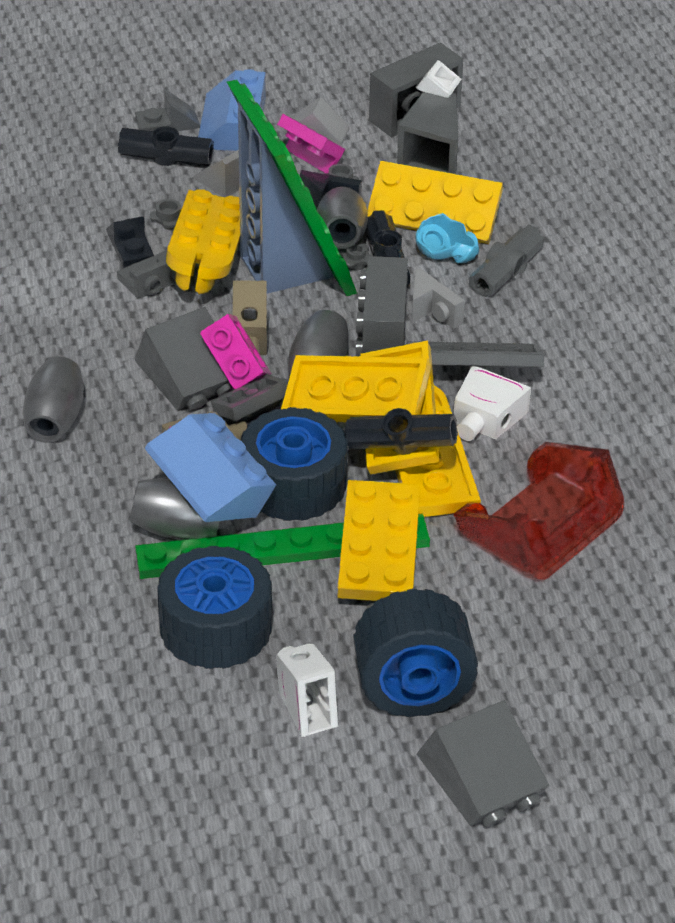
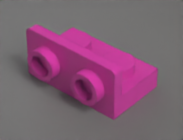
[277,114,345,174]
[200,314,272,389]

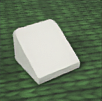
[416,60,462,98]

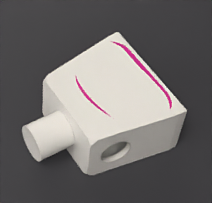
[454,365,531,441]
[276,644,338,737]

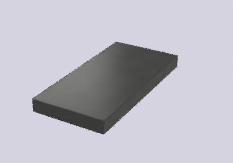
[406,341,544,367]

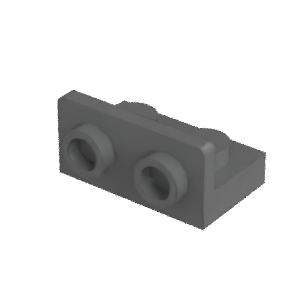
[117,250,176,299]
[211,374,288,426]

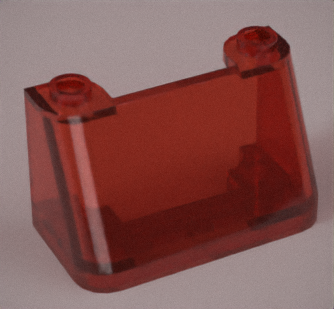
[454,442,624,580]

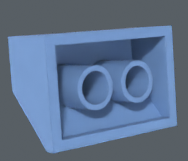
[198,69,266,151]
[145,413,276,522]

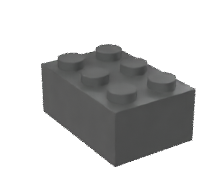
[369,42,463,138]
[356,256,408,356]

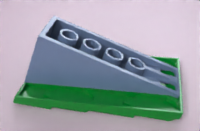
[227,79,357,296]

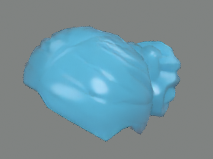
[415,213,479,263]

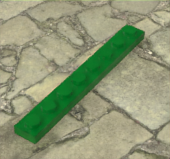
[135,514,430,579]

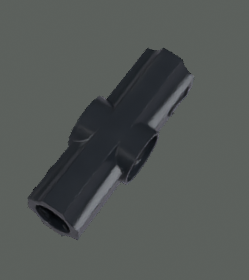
[118,126,214,166]
[366,210,411,285]
[345,408,458,455]

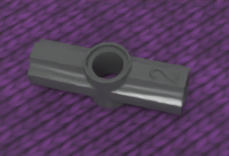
[469,224,544,297]

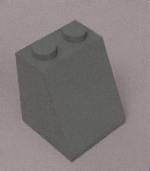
[397,92,458,174]
[135,307,235,411]
[417,700,550,827]

